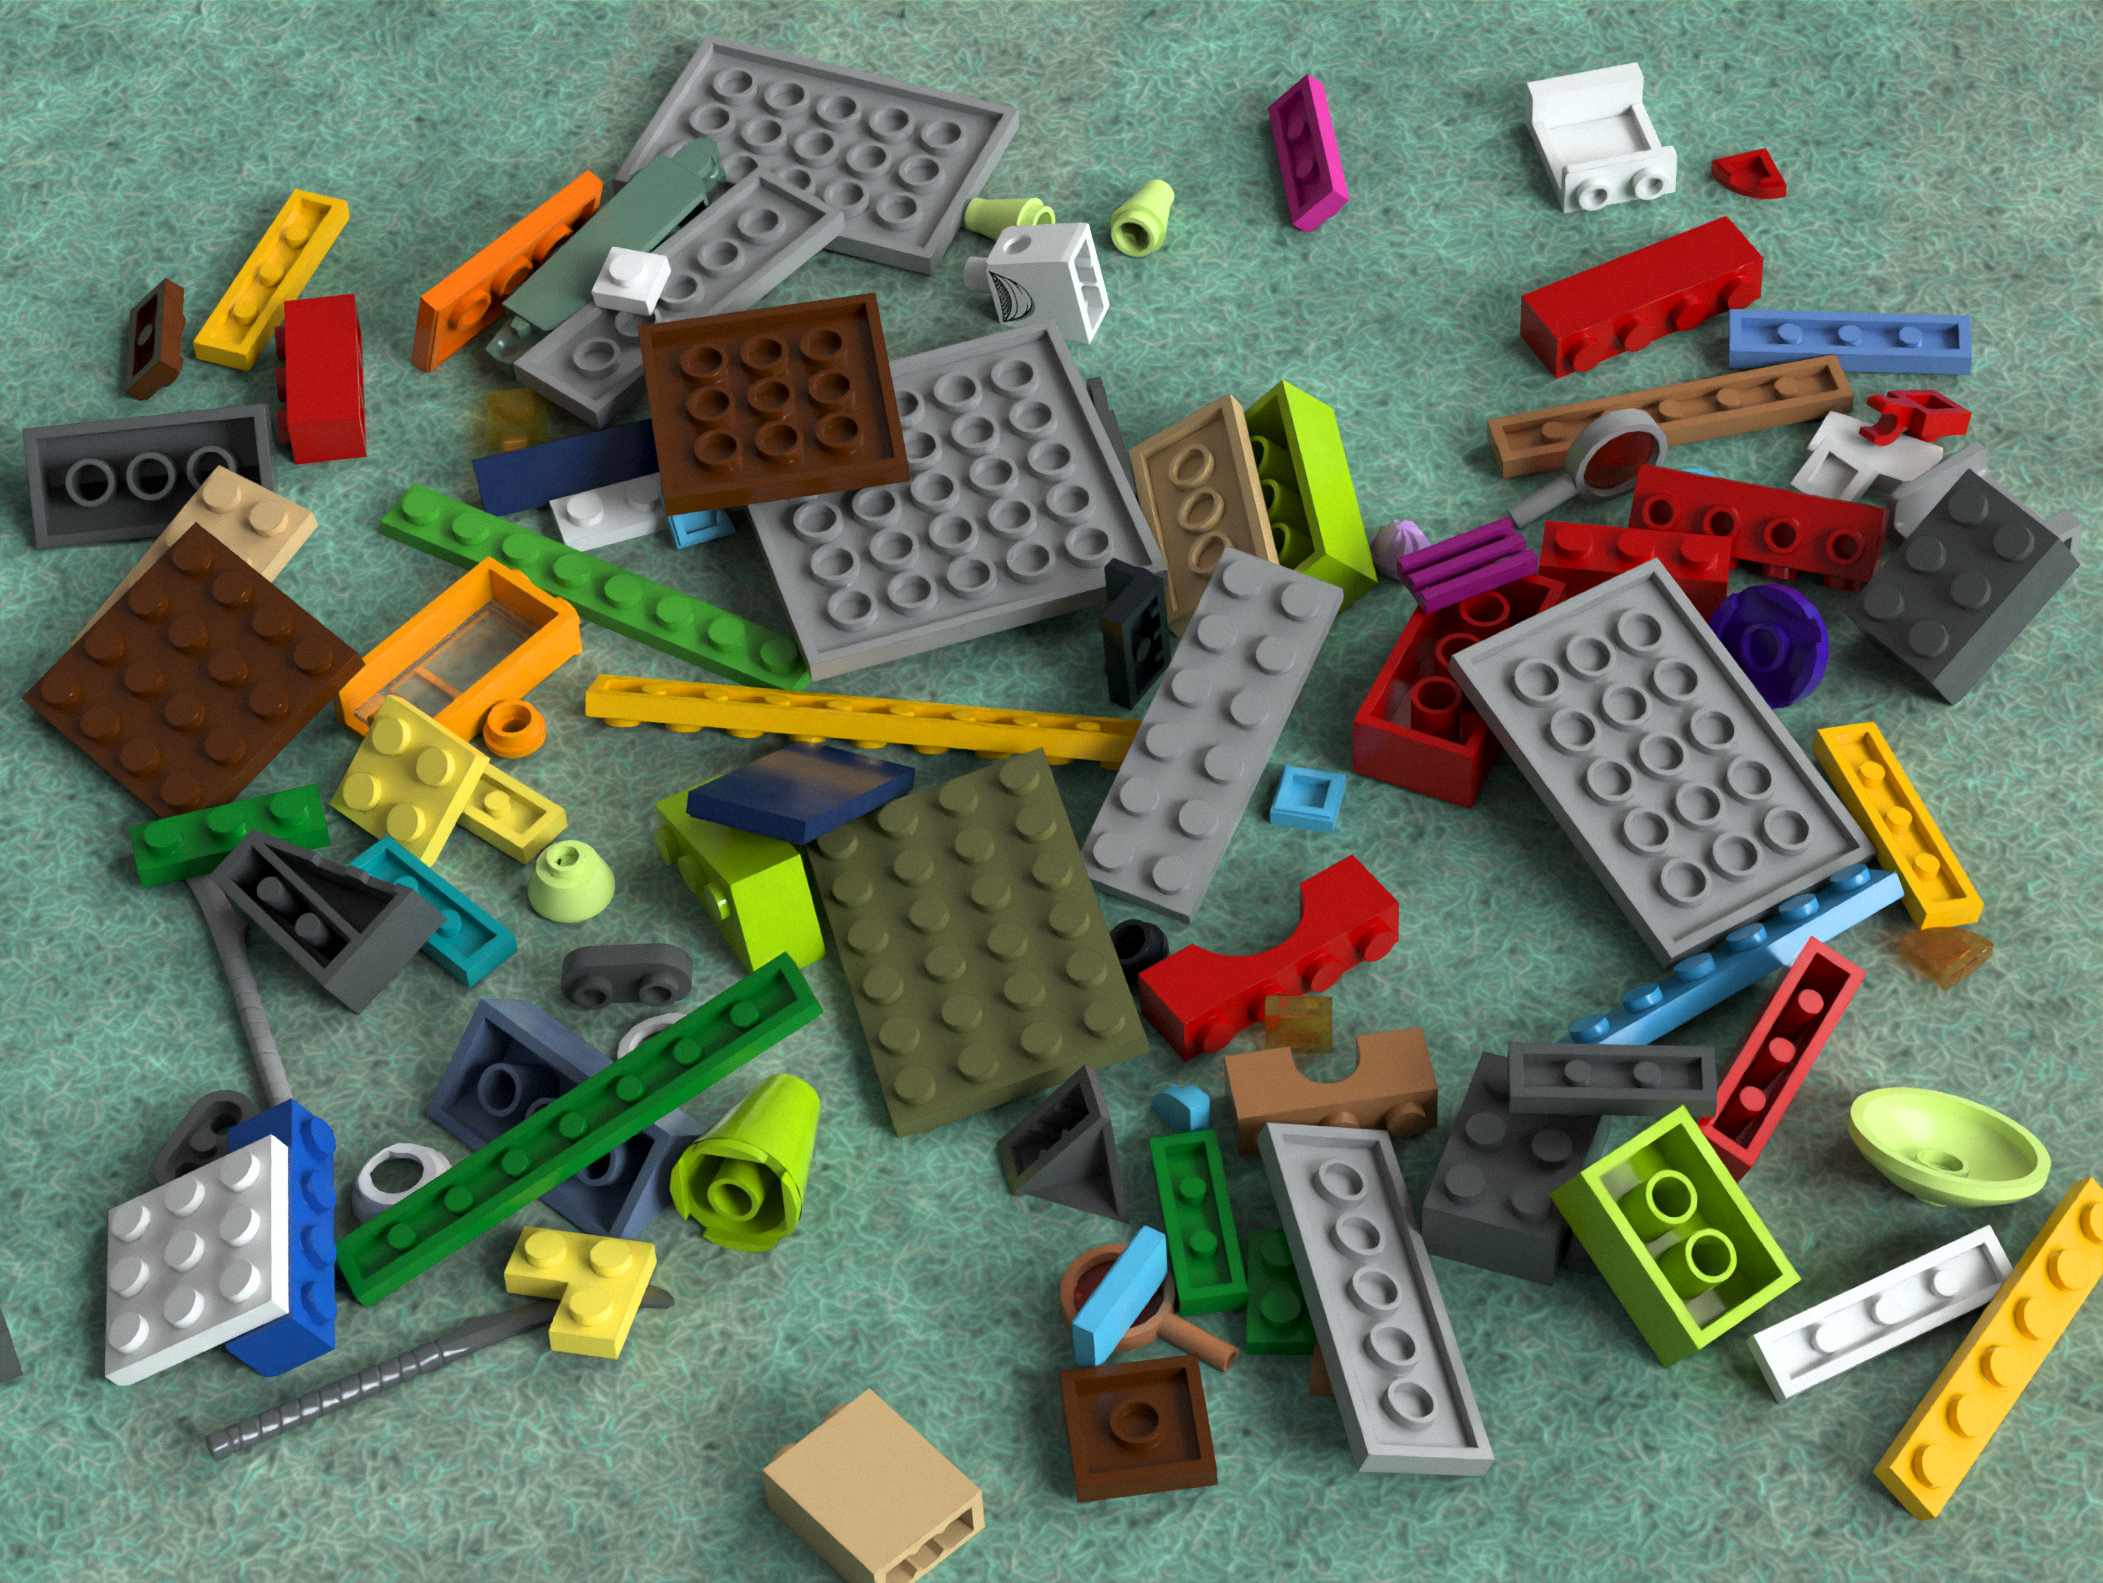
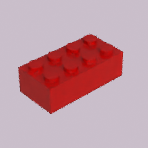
[1353,562,1567,809]

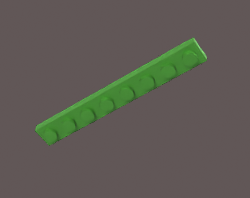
[380,483,811,691]

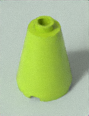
[669,1073,821,1252]

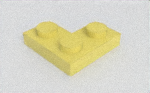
[504,1226,657,1360]

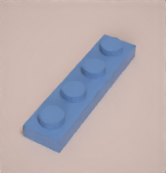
[1728,309,1972,375]

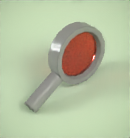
[1507,408,1668,530]

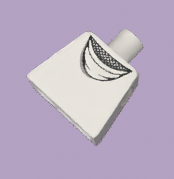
[963,222,1109,344]

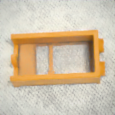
[333,556,583,743]

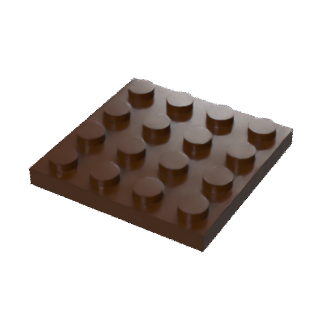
[637,292,910,517]
[22,522,366,819]

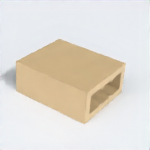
[762,1388,985,1583]

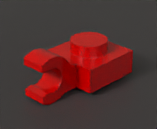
[1858,390,1972,446]

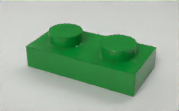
[1246,1230,1316,1355]

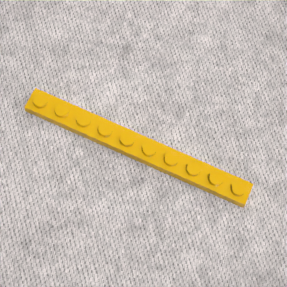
[585,674,1143,770]

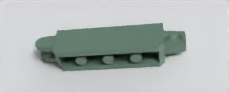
[484,136,727,379]

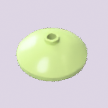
[1847,1087,2051,1208]

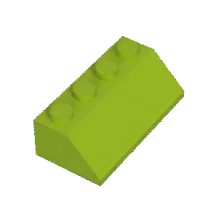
[1244,379,1378,615]

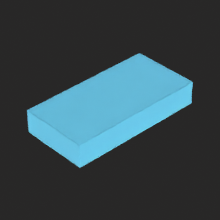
[1071,1225,1168,1368]

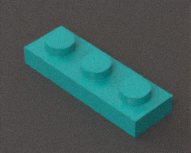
[346,834,518,988]

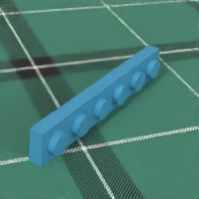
[1556,864,1905,1045]

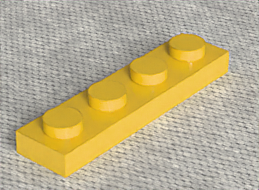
[193,189,350,372]
[1811,721,1984,932]

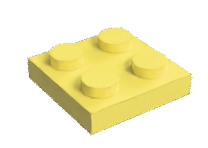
[329,694,491,867]

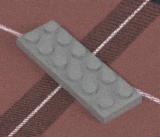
[513,166,846,430]
[1080,546,1344,925]
[1256,1122,1495,1477]

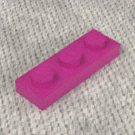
[1267,74,1349,232]

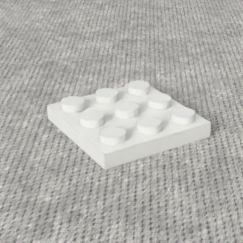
[105,1134,288,1386]

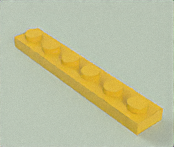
[1873,1177,2103,1521]

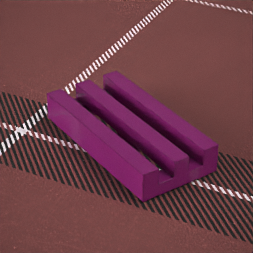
[1396,517,1538,614]

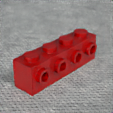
[1628,464,1890,593]

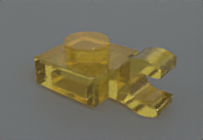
[487,389,549,452]

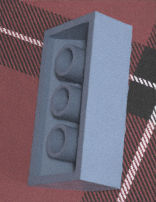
[425,999,708,1240]

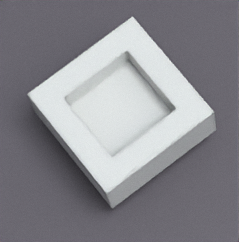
[591,246,671,316]
[1790,435,1879,503]

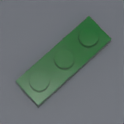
[129,783,331,889]
[1149,1129,1248,1317]

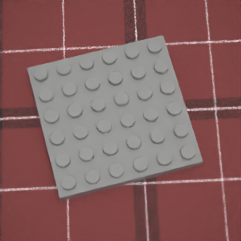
[743,318,1169,682]

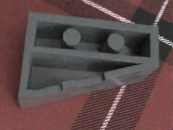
[208,829,447,1015]

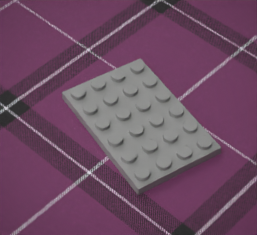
[613,34,1019,275]
[1446,557,1878,970]

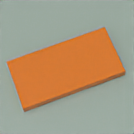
[411,169,603,373]

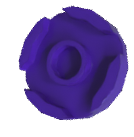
[1709,583,1829,709]

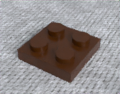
[1059,1354,1218,1503]

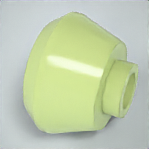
[527,840,615,923]

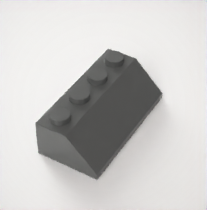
[22,403,278,549]

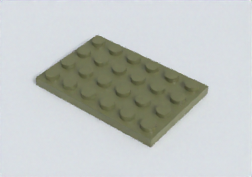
[805,747,1151,1138]

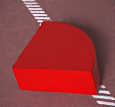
[1711,148,1787,199]

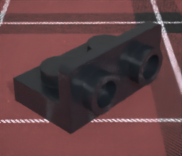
[1099,558,1171,710]

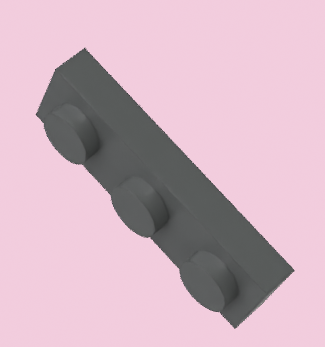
[1507,1042,1717,1118]

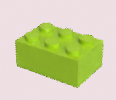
[1549,1105,1801,1369]

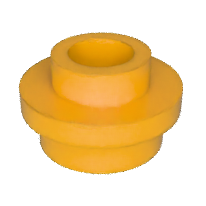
[483,700,547,759]

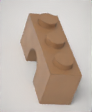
[1224,1026,1438,1157]

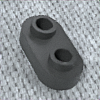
[561,943,693,1009]
[152,1090,256,1187]

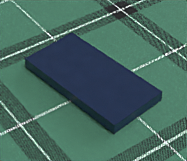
[686,741,915,845]

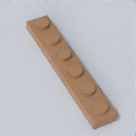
[1487,354,1854,479]

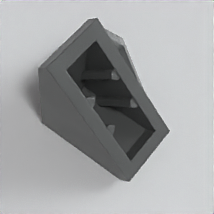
[996,1064,1130,1224]

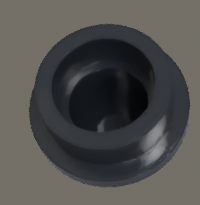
[1109,919,1170,984]

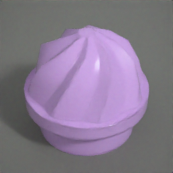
[1369,519,1430,580]

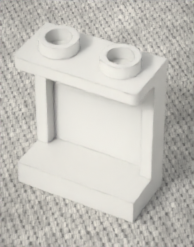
[1525,62,1677,213]

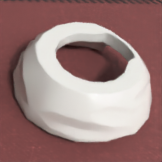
[351,1143,452,1225]

